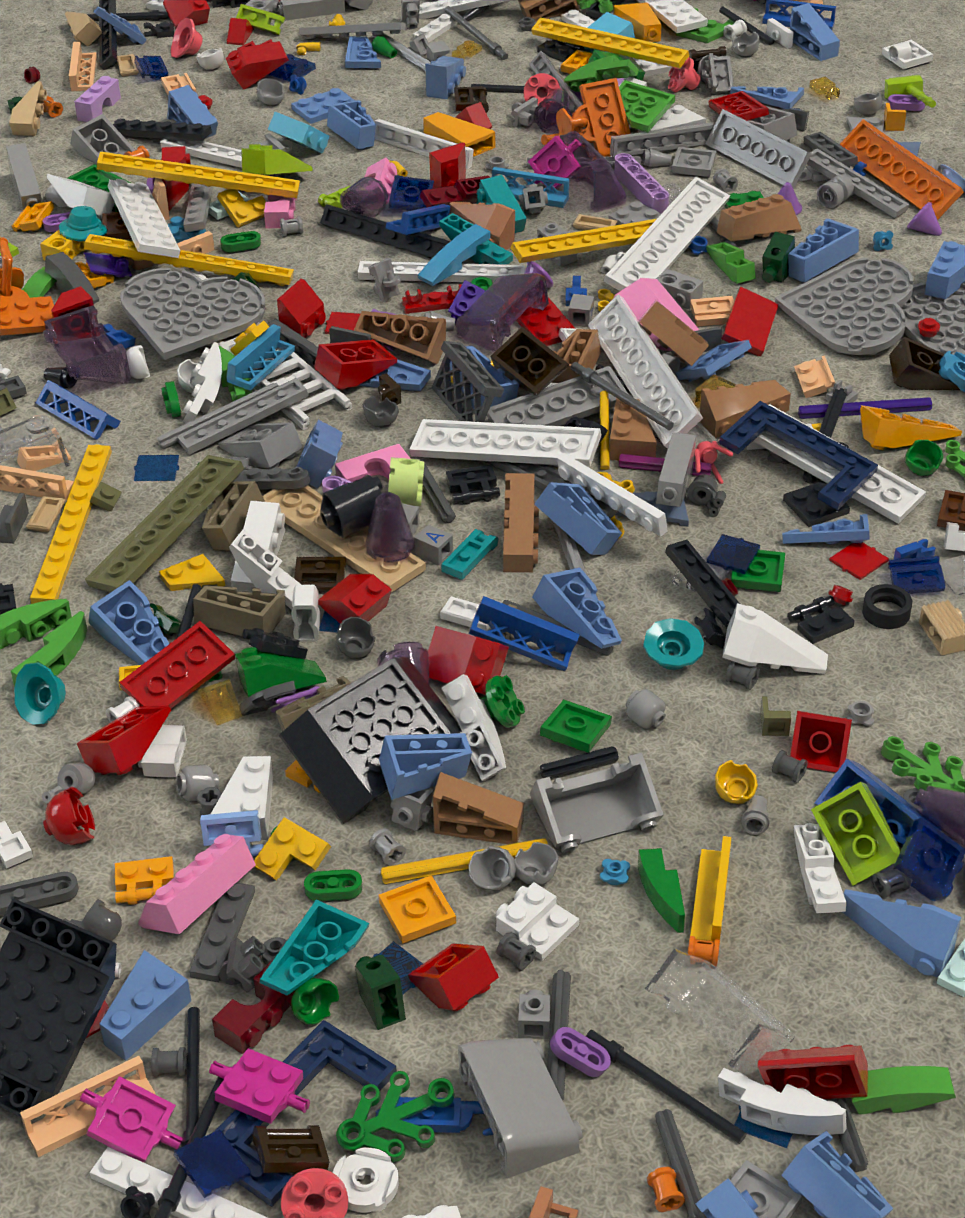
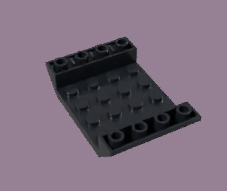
[279,656,462,824]
[0,898,117,1117]

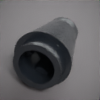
[44,367,77,389]

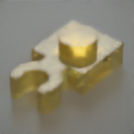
[452,40,482,60]
[809,76,840,100]

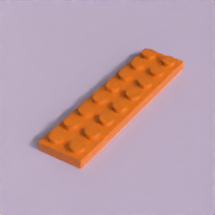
[840,119,964,220]

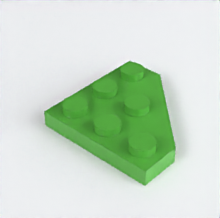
[619,80,675,132]

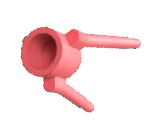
[694,441,733,484]

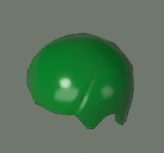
[904,440,943,476]
[291,978,339,1025]

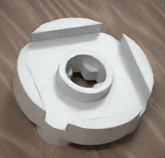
[333,1148,399,1213]

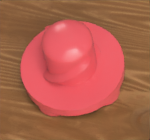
[668,57,701,93]
[523,73,561,111]
[281,1168,348,1218]

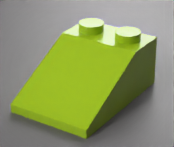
[241,144,313,175]
[811,782,904,886]

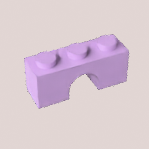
[74,76,121,122]

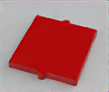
[325,312,360,334]
[829,542,889,580]

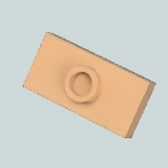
[177,231,214,254]

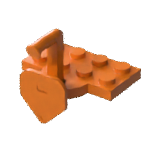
[541,78,631,157]
[0,237,55,336]

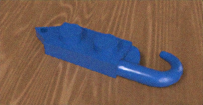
[376,1097,494,1136]

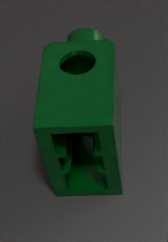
[762,232,795,283]
[355,955,406,1030]

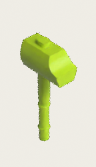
[884,75,936,108]

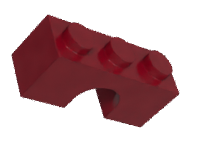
[212,959,295,1054]

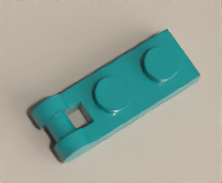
[441,529,499,580]

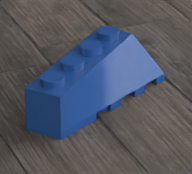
[815,759,942,852]

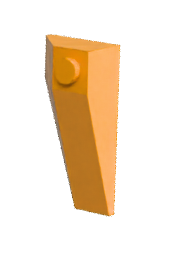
[860,405,962,450]

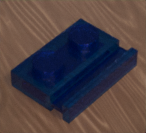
[135,56,168,80]
[888,556,946,594]

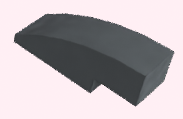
[45,252,99,304]

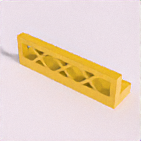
[690,836,731,946]

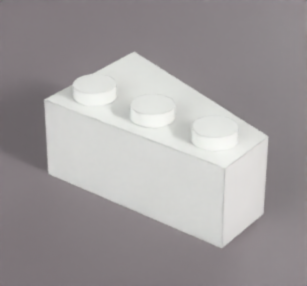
[638,105,706,133]
[211,756,273,840]

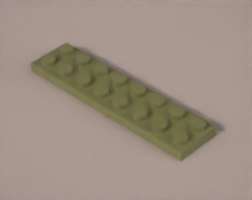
[85,455,245,592]

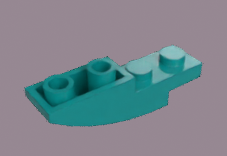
[439,213,513,265]

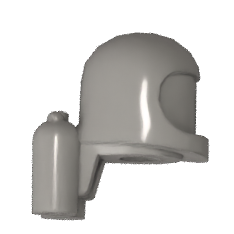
[42,763,95,803]

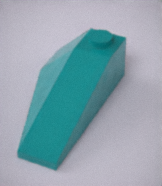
[259,900,369,995]

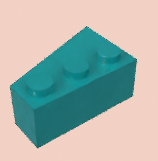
[476,175,527,233]

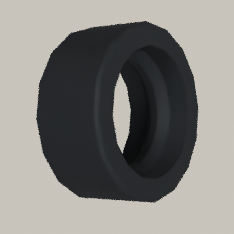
[862,584,913,629]

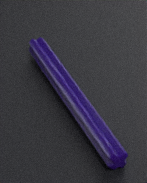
[798,397,932,419]

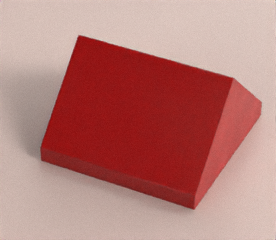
[790,711,852,772]

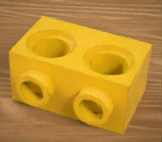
[40,230,85,260]

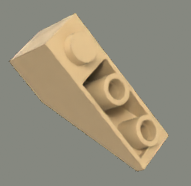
[65,11,102,46]
[9,81,47,136]

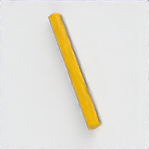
[600,391,610,470]

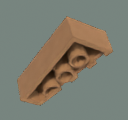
[503,473,539,573]

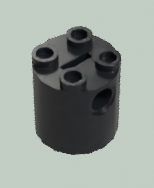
[320,475,392,538]

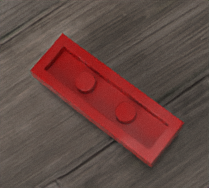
[402,284,462,314]

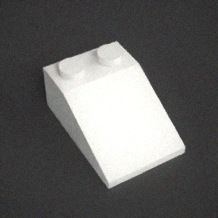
[47,174,114,219]

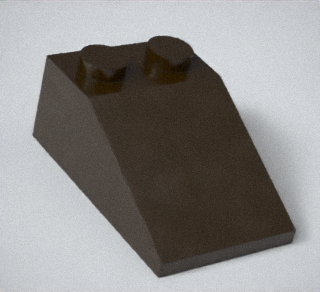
[490,327,569,396]
[889,337,960,390]

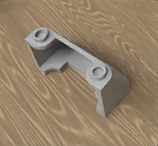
[530,752,664,853]
[458,1038,583,1179]

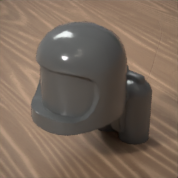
[687,474,726,517]
[63,899,122,941]

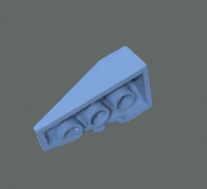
[532,568,622,649]
[88,580,169,665]
[843,889,961,978]

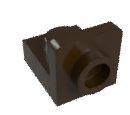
[378,373,401,405]

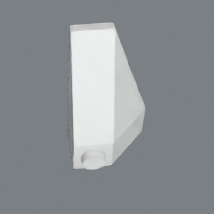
[722,603,828,674]

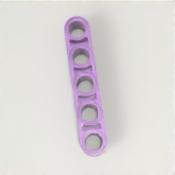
[614,153,669,214]

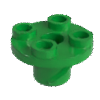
[479,675,525,728]

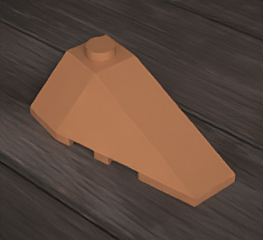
[449,202,515,250]

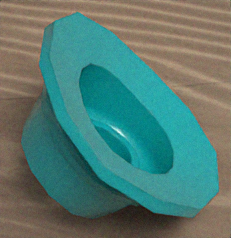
[59,206,107,242]
[643,618,704,670]
[14,662,66,725]

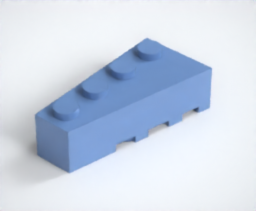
[788,218,859,282]

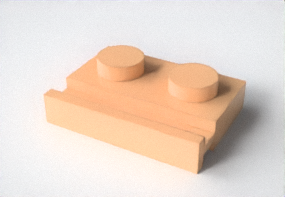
[161,73,196,96]
[690,296,734,327]
[794,356,835,398]

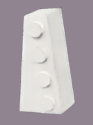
[231,501,285,593]

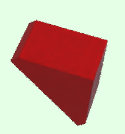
[227,18,254,45]
[455,102,492,129]

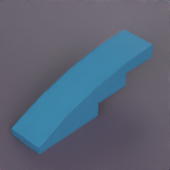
[418,224,490,286]

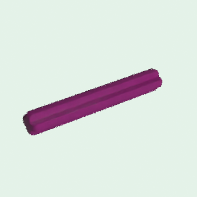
[619,454,712,476]

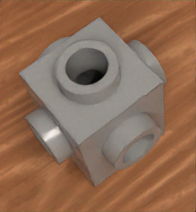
[519,184,548,214]
[391,788,434,831]

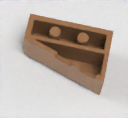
[518,0,580,21]
[639,300,709,366]
[551,329,601,383]
[609,398,657,461]
[433,772,524,844]

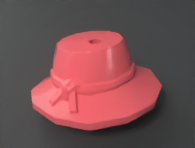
[171,18,203,58]

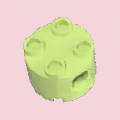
[388,457,424,506]

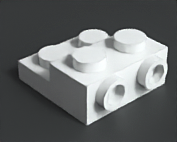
[496,882,579,961]

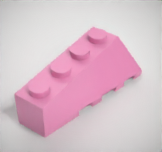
[138,834,256,934]

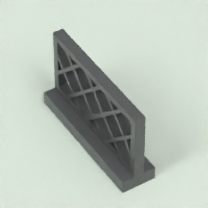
[432,341,504,422]

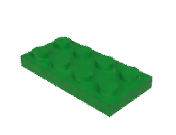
[67,164,130,212]

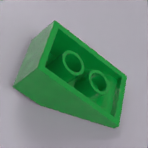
[235,647,327,697]

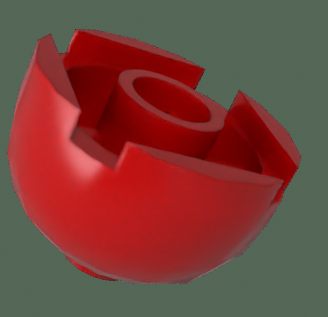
[43,787,95,845]

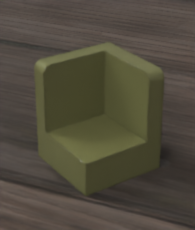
[760,696,791,736]

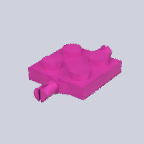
[528,136,581,190]
[209,1048,310,1124]
[79,1076,183,1163]

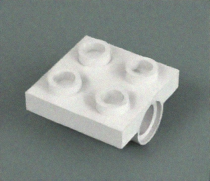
[882,40,933,69]

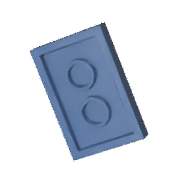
[291,88,355,124]
[675,340,752,382]

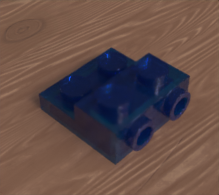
[268,54,316,82]
[389,175,434,211]
[894,817,965,902]

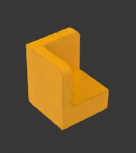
[883,103,906,131]

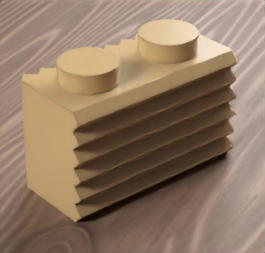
[919,600,965,656]

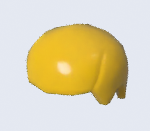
[715,760,758,804]

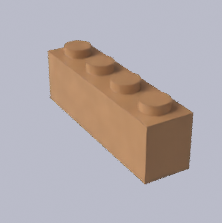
[717,194,802,241]
[354,311,446,364]
[699,380,791,439]

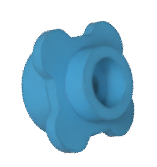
[873,230,894,251]
[600,859,630,885]

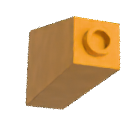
[613,3,661,42]
[423,112,495,157]

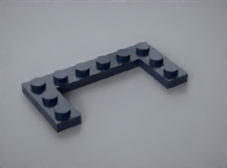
[719,401,878,510]
[198,1020,397,1207]

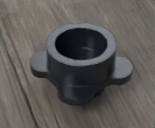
[120,1186,155,1218]

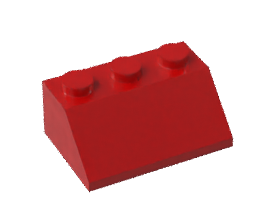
[758,1045,868,1099]

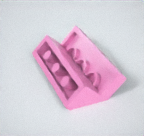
[614,278,699,351]

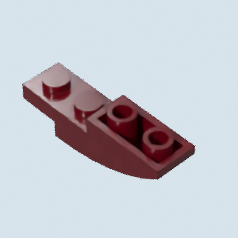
[420,175,490,207]

